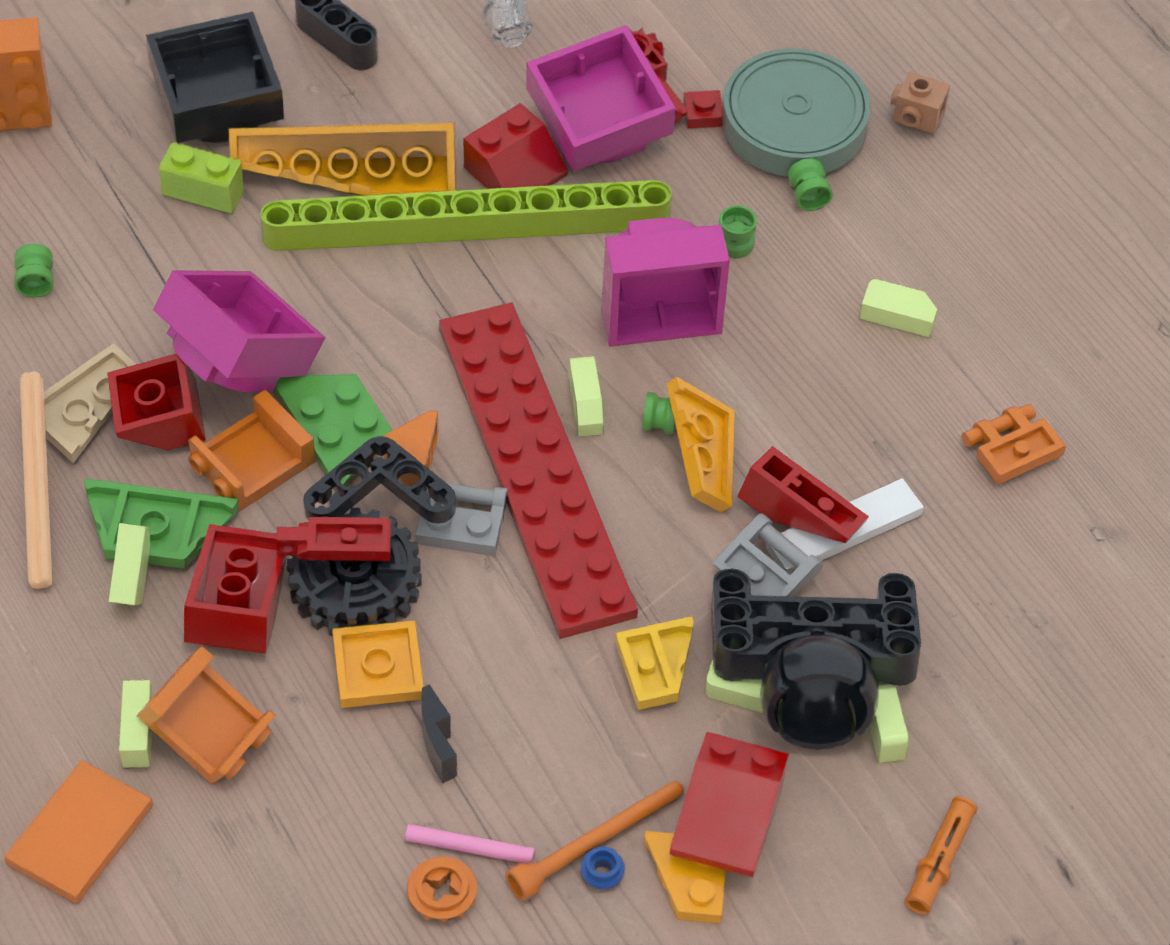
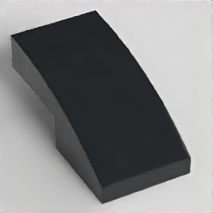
[421,684,457,784]

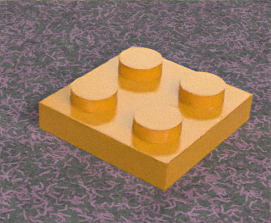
[332,620,424,708]

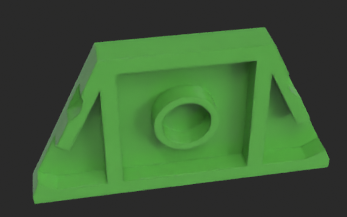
[273,374,392,487]
[84,478,239,569]

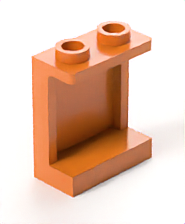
[188,389,316,512]
[136,646,276,784]

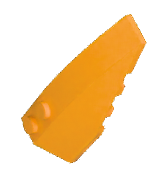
[229,122,457,196]

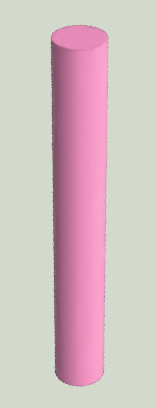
[405,824,535,864]

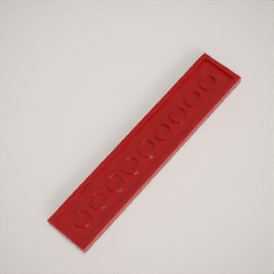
[439,302,638,639]

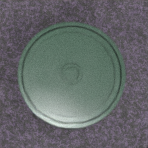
[722,48,870,177]

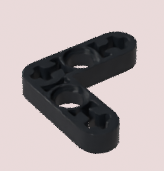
[303,436,456,524]

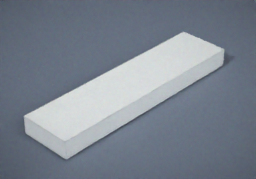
[765,478,924,575]

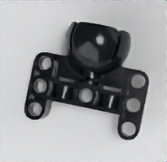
[711,568,921,749]

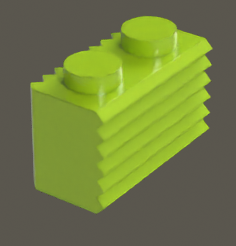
[159,142,244,214]

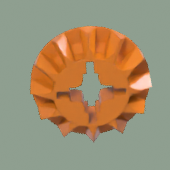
[407,857,477,924]

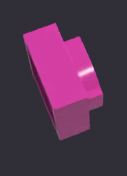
[526,25,676,172]
[601,218,730,347]
[153,270,326,392]

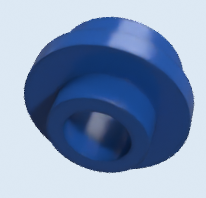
[581,847,625,890]

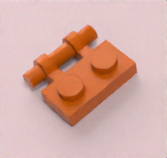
[962,404,1066,485]

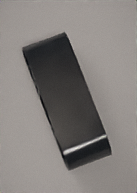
[295,0,378,71]

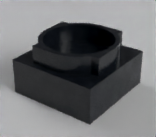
[146,11,284,144]

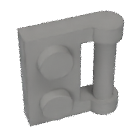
[415,483,508,556]
[713,513,823,596]

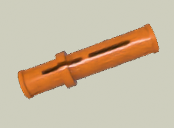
[904,796,978,915]

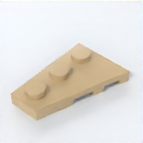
[44,343,137,464]

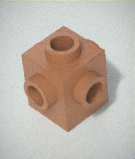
[890,71,950,134]

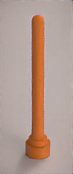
[505,781,684,902]

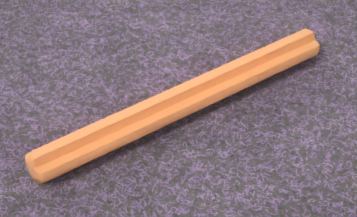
[20,371,53,589]

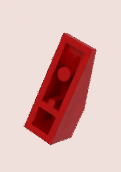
[737,446,869,544]

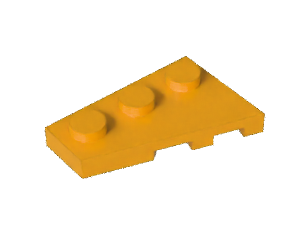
[666,377,735,513]

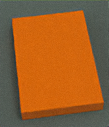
[4,760,153,904]

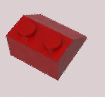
[463,103,568,189]
[107,353,206,451]

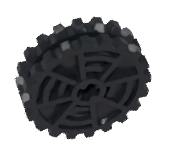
[287,508,422,636]

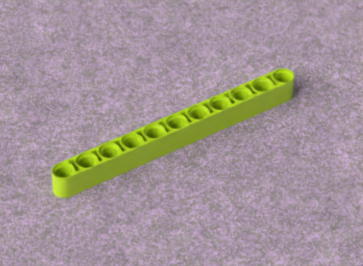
[260,180,672,251]

